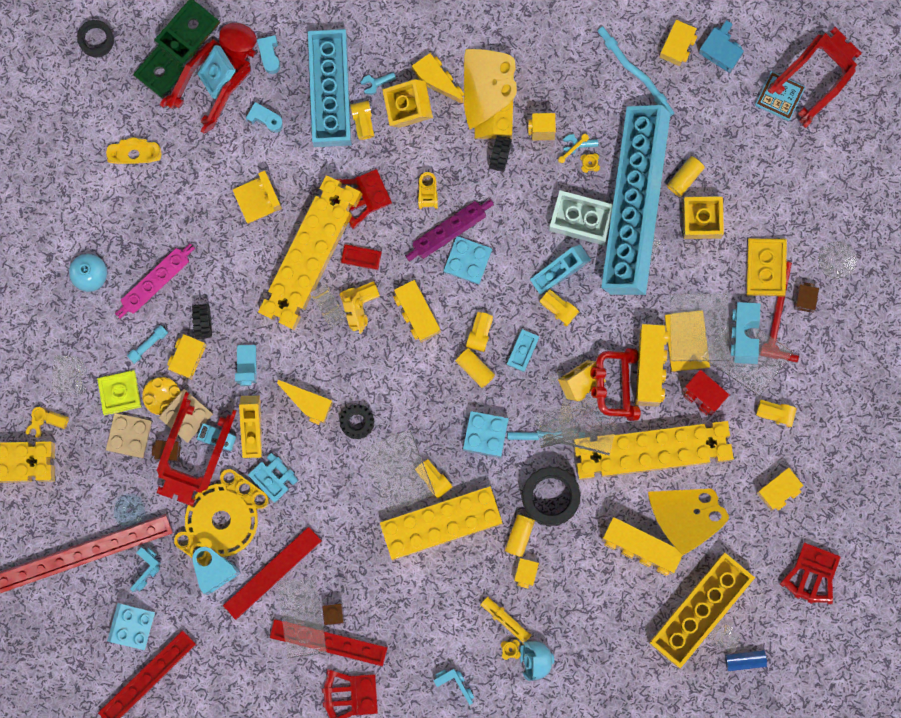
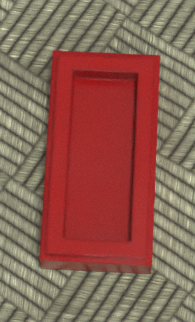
[341,244,382,271]

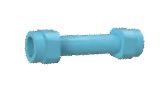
[127,325,168,364]

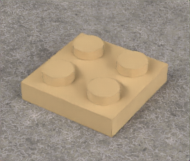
[158,389,213,443]
[106,413,152,459]

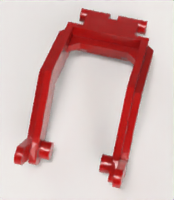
[767,26,862,128]
[160,40,257,134]
[156,392,237,507]

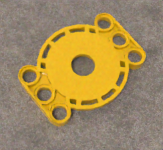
[174,469,269,566]

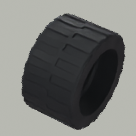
[522,466,581,527]

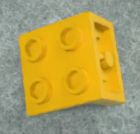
[233,170,282,224]

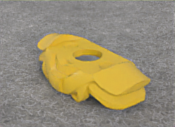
[106,137,162,164]

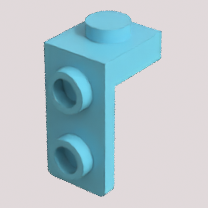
[235,345,257,386]
[130,547,161,592]
[433,669,474,705]

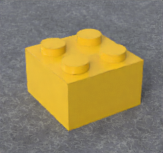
[382,79,433,128]
[683,197,724,239]

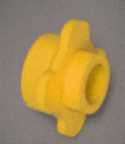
[580,153,600,173]
[501,640,521,660]

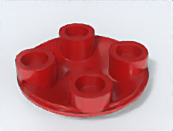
[219,23,257,56]

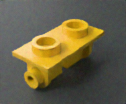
[342,291,368,334]

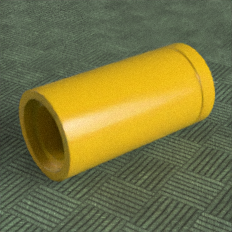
[666,156,705,197]
[455,348,496,389]
[504,514,535,558]

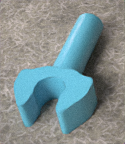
[361,72,396,95]
[563,134,598,154]

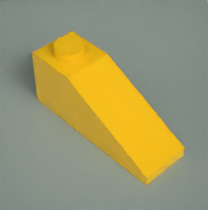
[277,380,333,425]
[239,395,262,458]

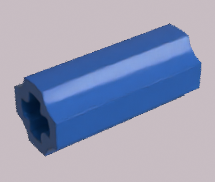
[725,650,767,671]

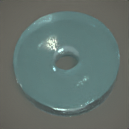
[114,496,145,527]

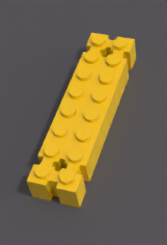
[258,175,363,331]
[573,421,734,481]
[0,441,55,483]

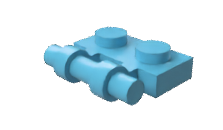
[248,453,299,503]

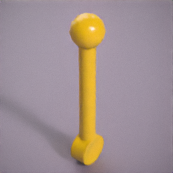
[558,134,589,163]

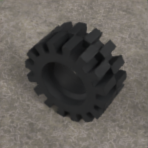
[489,135,512,172]
[192,304,212,339]
[339,404,375,440]

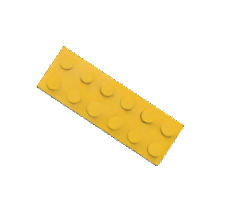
[380,486,503,561]
[649,553,755,669]

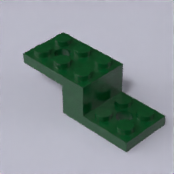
[133,0,220,99]

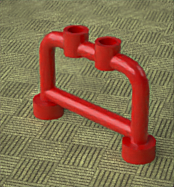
[590,348,641,421]

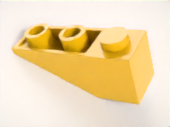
[412,53,464,103]

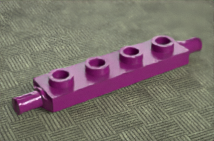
[405,199,494,262]

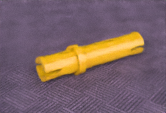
[480,596,532,644]

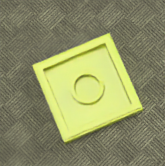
[97,370,142,416]

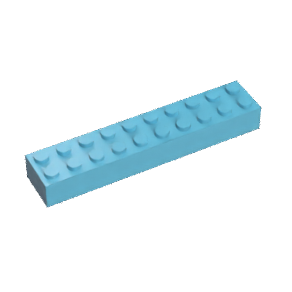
[601,105,671,295]

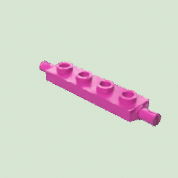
[115,243,195,319]

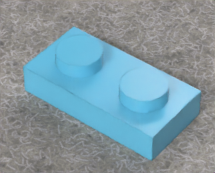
[507,329,539,372]

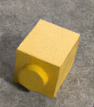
[514,558,539,589]

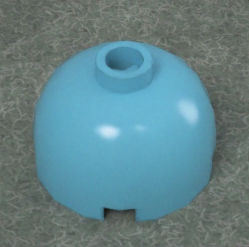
[69,254,108,292]
[520,641,554,681]

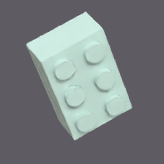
[549,190,613,246]

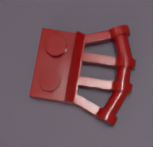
[333,169,392,230]
[779,542,841,605]
[322,669,378,718]

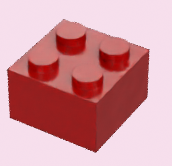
[682,369,730,416]

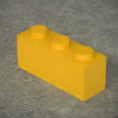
[393,280,441,343]

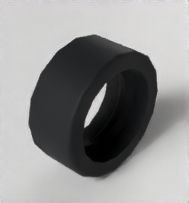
[77,20,114,58]

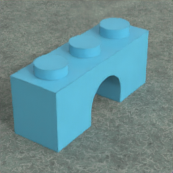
[731,302,761,364]

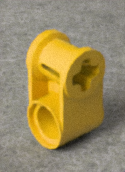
[418,172,438,209]

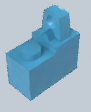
[699,20,744,73]

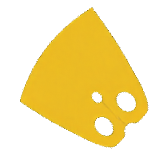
[464,49,517,130]
[648,488,729,555]

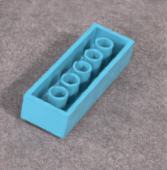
[308,29,352,147]

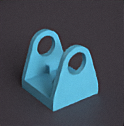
[192,547,241,595]

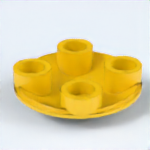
[142,377,180,415]

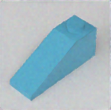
[530,245,591,295]

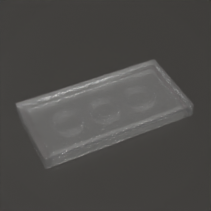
[277,576,327,659]

